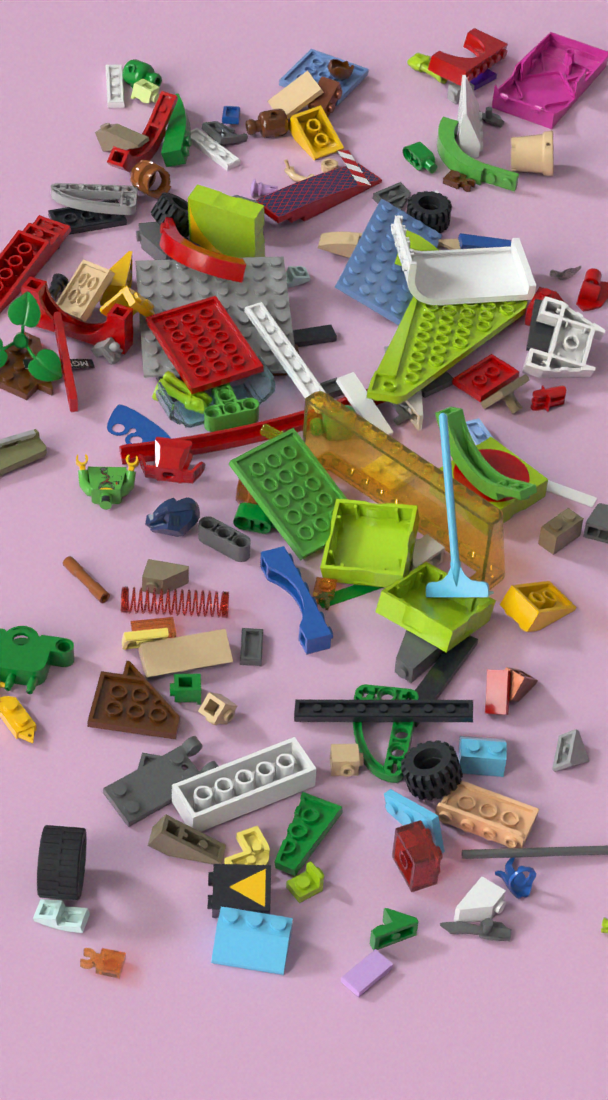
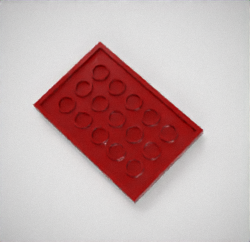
[146,296,264,394]

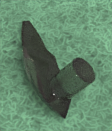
[550,266,582,280]

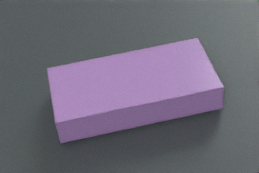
[341,949,393,997]

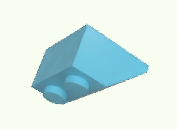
[459,736,507,777]

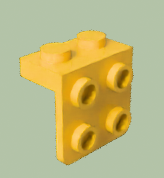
[100,286,155,317]

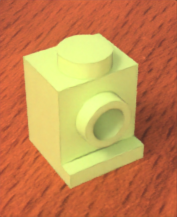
[131,79,160,103]

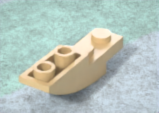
[318,231,362,258]

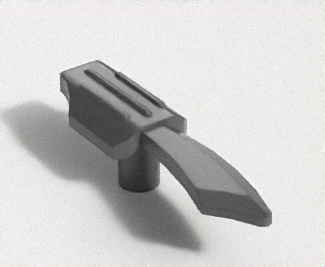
[480,107,504,127]
[440,918,512,941]

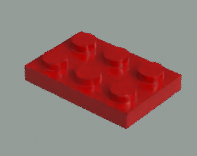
[452,354,520,402]

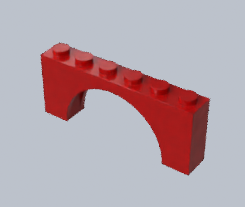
[428,28,508,86]
[21,276,133,355]

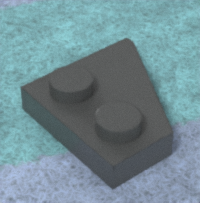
[201,121,248,145]
[372,182,411,210]

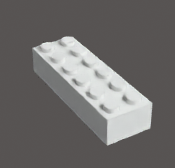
[172,737,317,832]

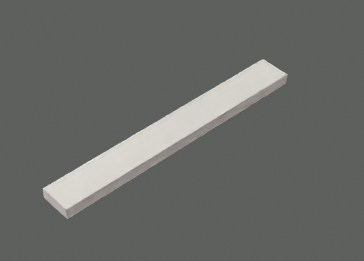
[244,302,333,413]

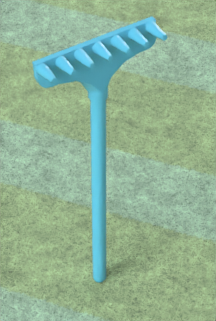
[426,413,494,597]

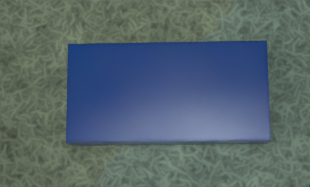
[222,106,240,125]

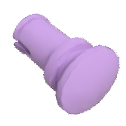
[250,179,278,197]

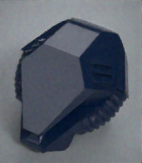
[145,497,200,537]

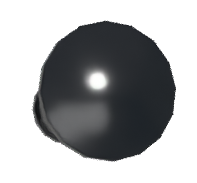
[49,273,69,301]

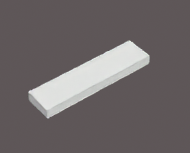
[106,64,124,108]
[191,128,241,171]
[336,372,394,442]

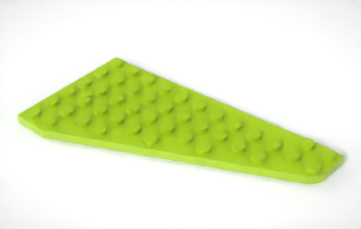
[366,296,528,404]

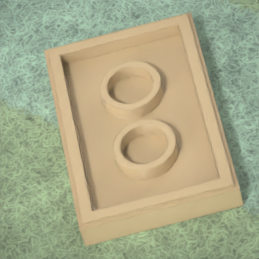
[267,71,324,119]

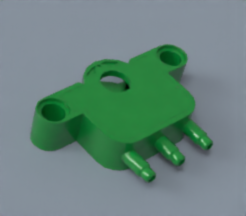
[0,626,74,694]

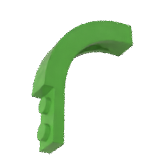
[437,116,519,192]
[435,406,537,501]

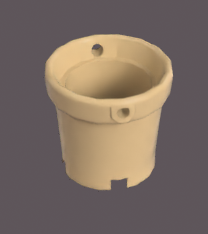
[511,130,554,176]

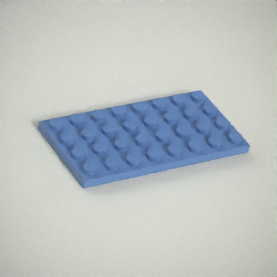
[335,199,442,325]

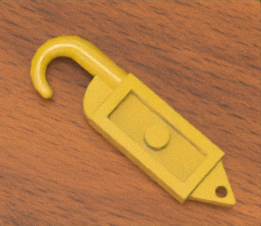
[0,682,37,743]

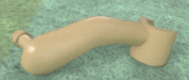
[284,159,314,182]

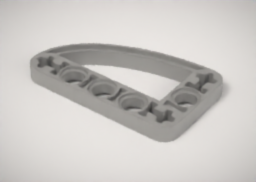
[51,183,138,215]

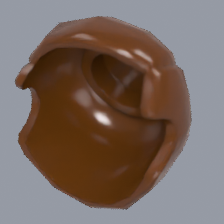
[328,59,354,80]

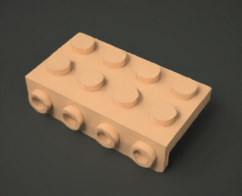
[435,781,539,848]

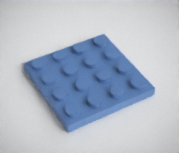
[279,49,369,106]

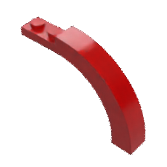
[107,91,178,172]
[159,217,246,283]

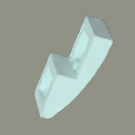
[33,899,90,933]

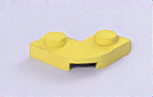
[224,825,270,865]

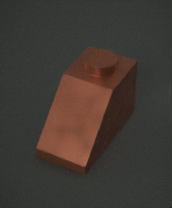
[505,667,538,703]

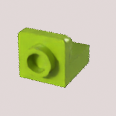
[286,861,325,904]

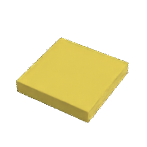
[121,628,169,650]

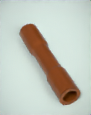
[63,556,110,603]

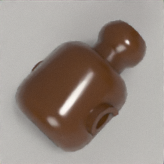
[245,109,288,138]

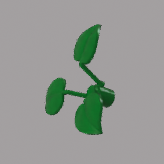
[0,292,62,381]

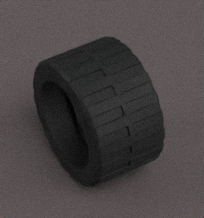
[37,825,87,900]

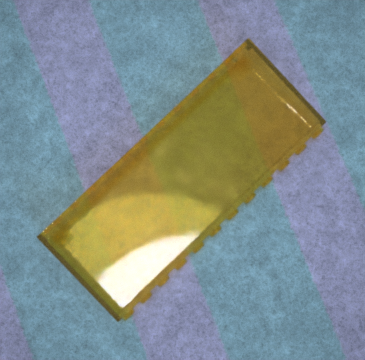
[303,391,505,590]

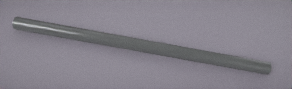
[461,845,608,859]

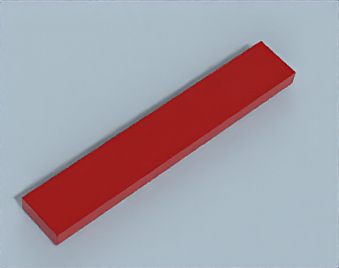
[53,312,78,412]

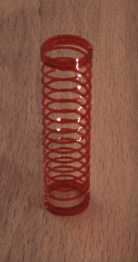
[121,586,229,618]

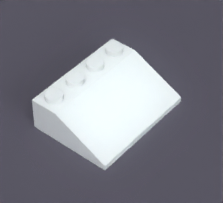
[457,75,483,158]

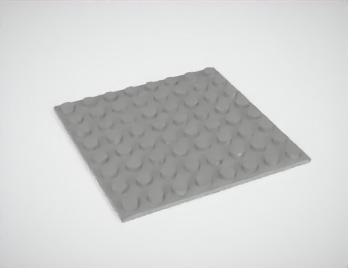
[135,256,295,378]

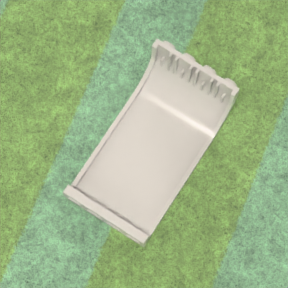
[391,216,536,305]

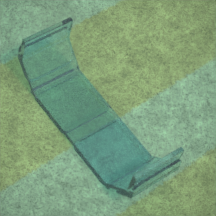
[156,355,275,428]

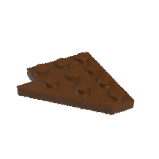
[0,332,53,400]
[87,660,180,739]

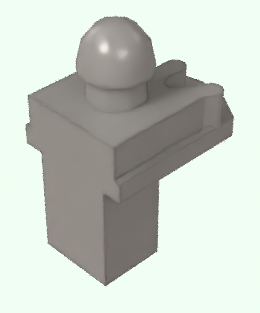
[91,337,123,364]

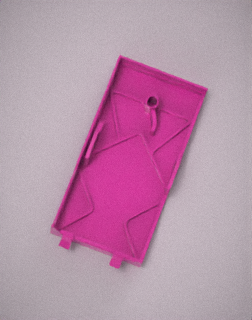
[492,32,608,129]

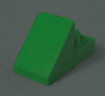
[369,908,419,951]

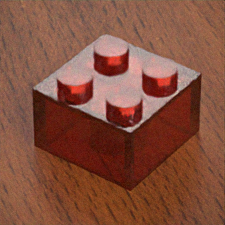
[392,820,443,893]

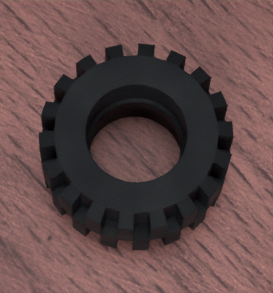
[407,191,452,233]
[151,192,190,237]
[401,740,463,800]

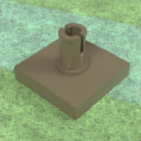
[480,374,530,414]

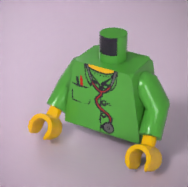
[76,454,139,510]

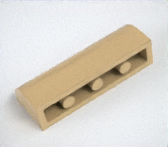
[138,629,233,678]

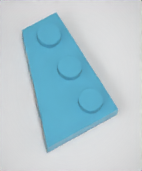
[384,789,445,856]

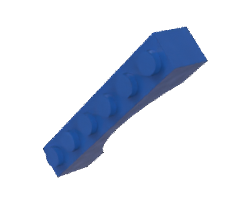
[260,546,333,655]

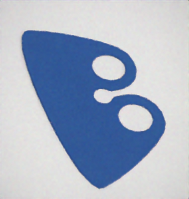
[107,404,170,444]

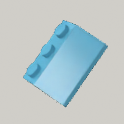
[211,906,293,975]

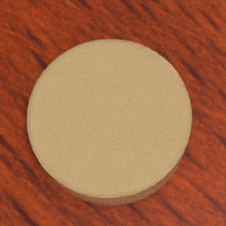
[321,158,338,172]

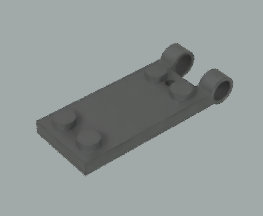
[103,736,219,827]

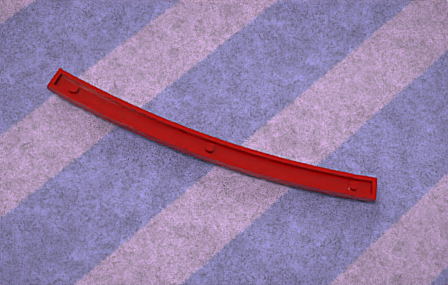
[119,389,386,465]

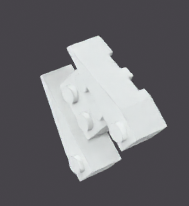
[522,296,606,378]

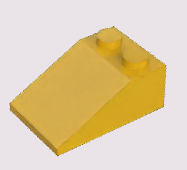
[288,105,344,160]
[100,251,133,306]
[499,581,577,632]

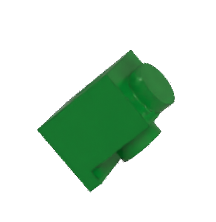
[170,674,201,705]

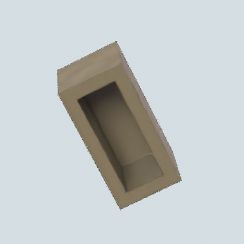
[538,508,584,555]

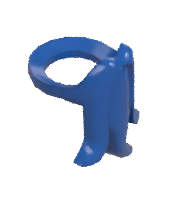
[495,858,536,899]

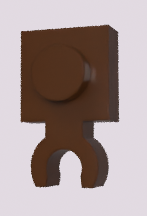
[443,169,476,192]

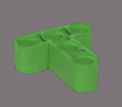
[204,383,259,432]

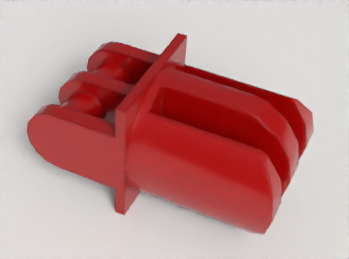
[530,385,567,412]

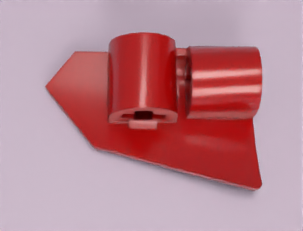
[576,268,608,312]

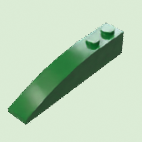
[161,93,192,167]

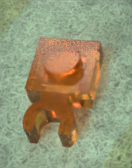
[313,577,337,611]
[80,948,126,979]

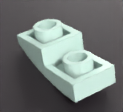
[286,266,311,288]

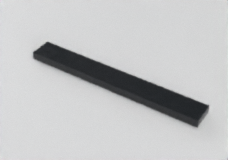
[294,699,473,722]

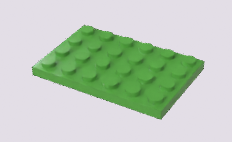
[229,428,347,561]

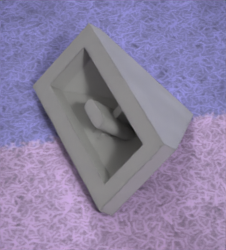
[552,729,589,772]

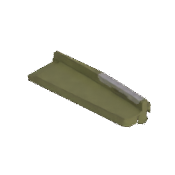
[0,429,47,476]

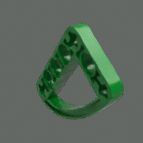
[353,684,419,783]

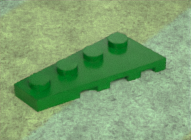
[274,792,343,876]

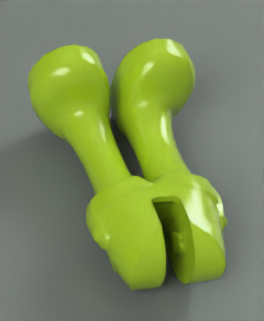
[407,53,447,84]
[152,371,213,414]

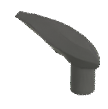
[391,402,410,425]

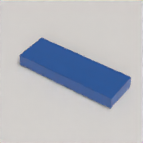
[458,233,511,249]

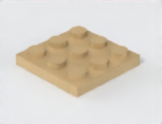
[56,259,115,322]

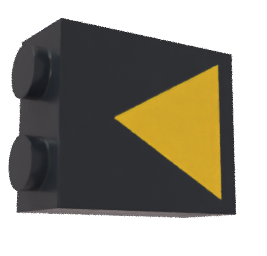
[207,864,271,918]

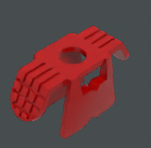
[138,437,206,484]

